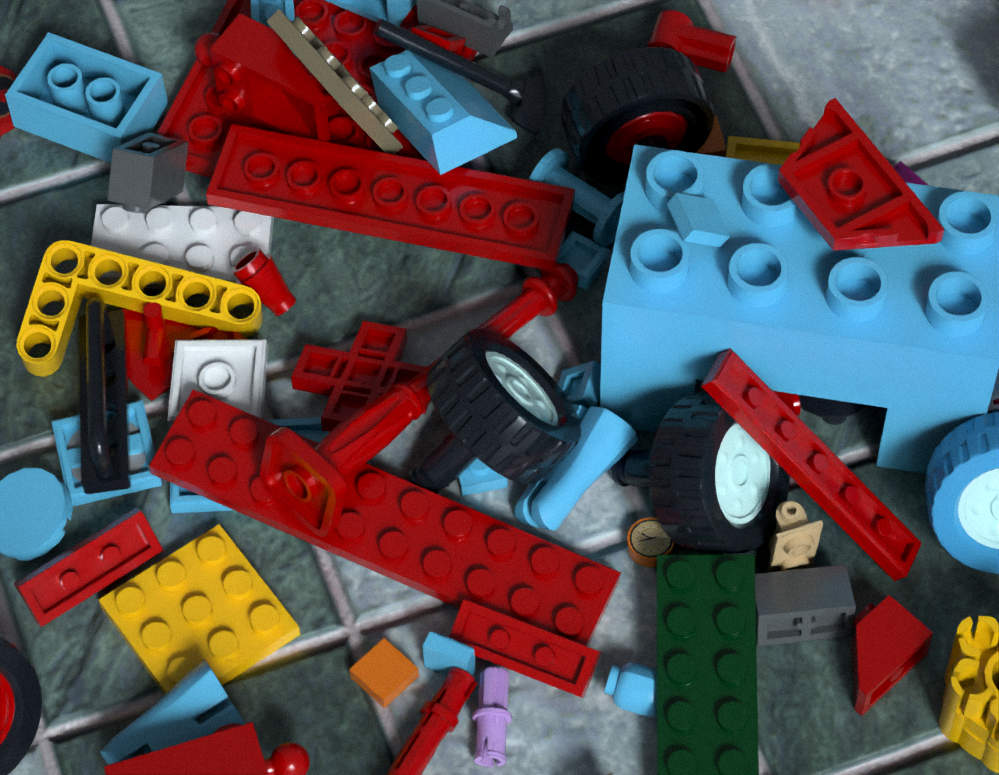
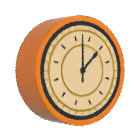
[627,517,675,567]

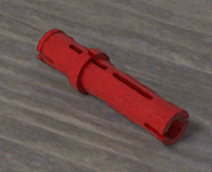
[386,667,478,775]

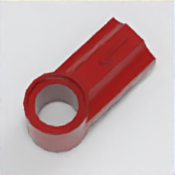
[647,10,737,73]

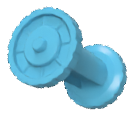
[529,148,625,247]

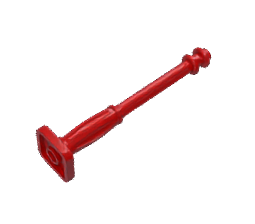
[260,263,578,537]

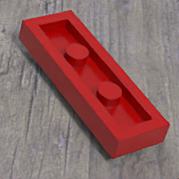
[14,508,164,627]
[449,599,602,698]

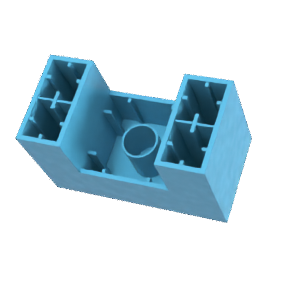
[600,144,999,474]

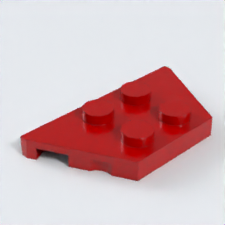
[778,98,944,251]

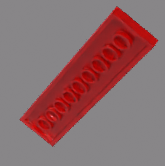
[149,389,621,647]

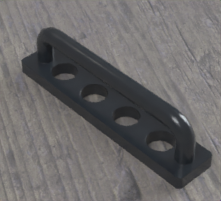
[79,297,131,494]

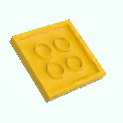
[98,524,300,695]

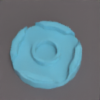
[0,468,73,561]

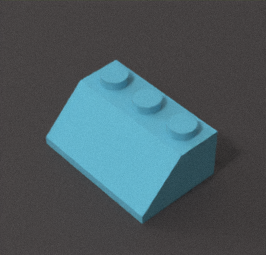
[370,50,517,175]

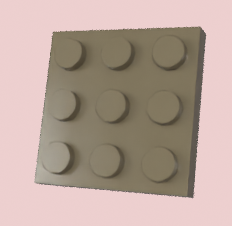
[266,9,404,155]

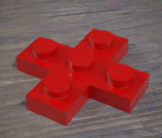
[291,321,431,432]

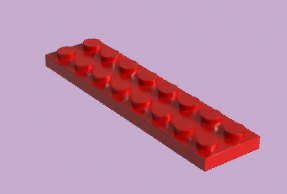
[206,124,575,271]

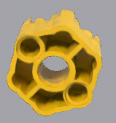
[939,615,999,773]

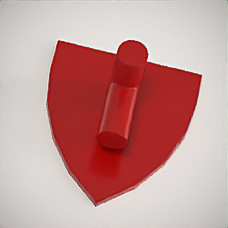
[117,302,202,402]

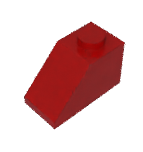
[851,595,933,716]

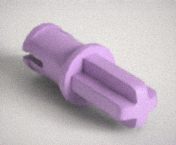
[473,666,512,767]

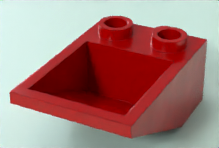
[194,13,331,143]
[103,722,310,775]

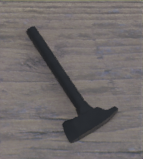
[373,18,545,136]

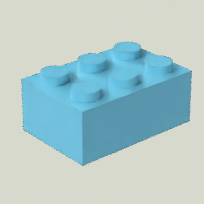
[5,32,169,163]

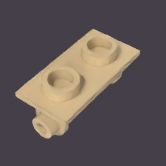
[767,501,823,573]

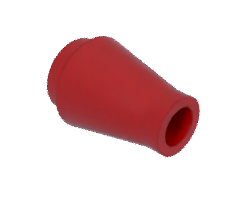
[232,248,296,316]

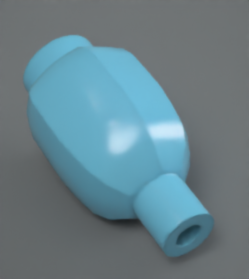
[604,662,657,717]

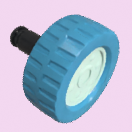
[925,409,999,574]

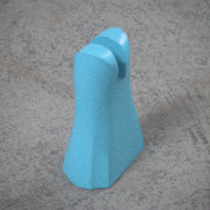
[515,404,638,531]
[100,660,245,765]

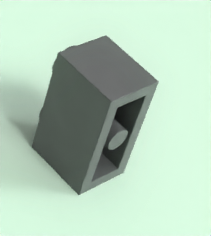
[107,133,189,213]

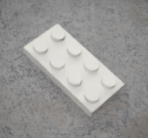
[91,204,274,289]

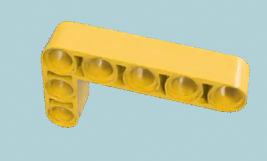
[16,240,263,377]

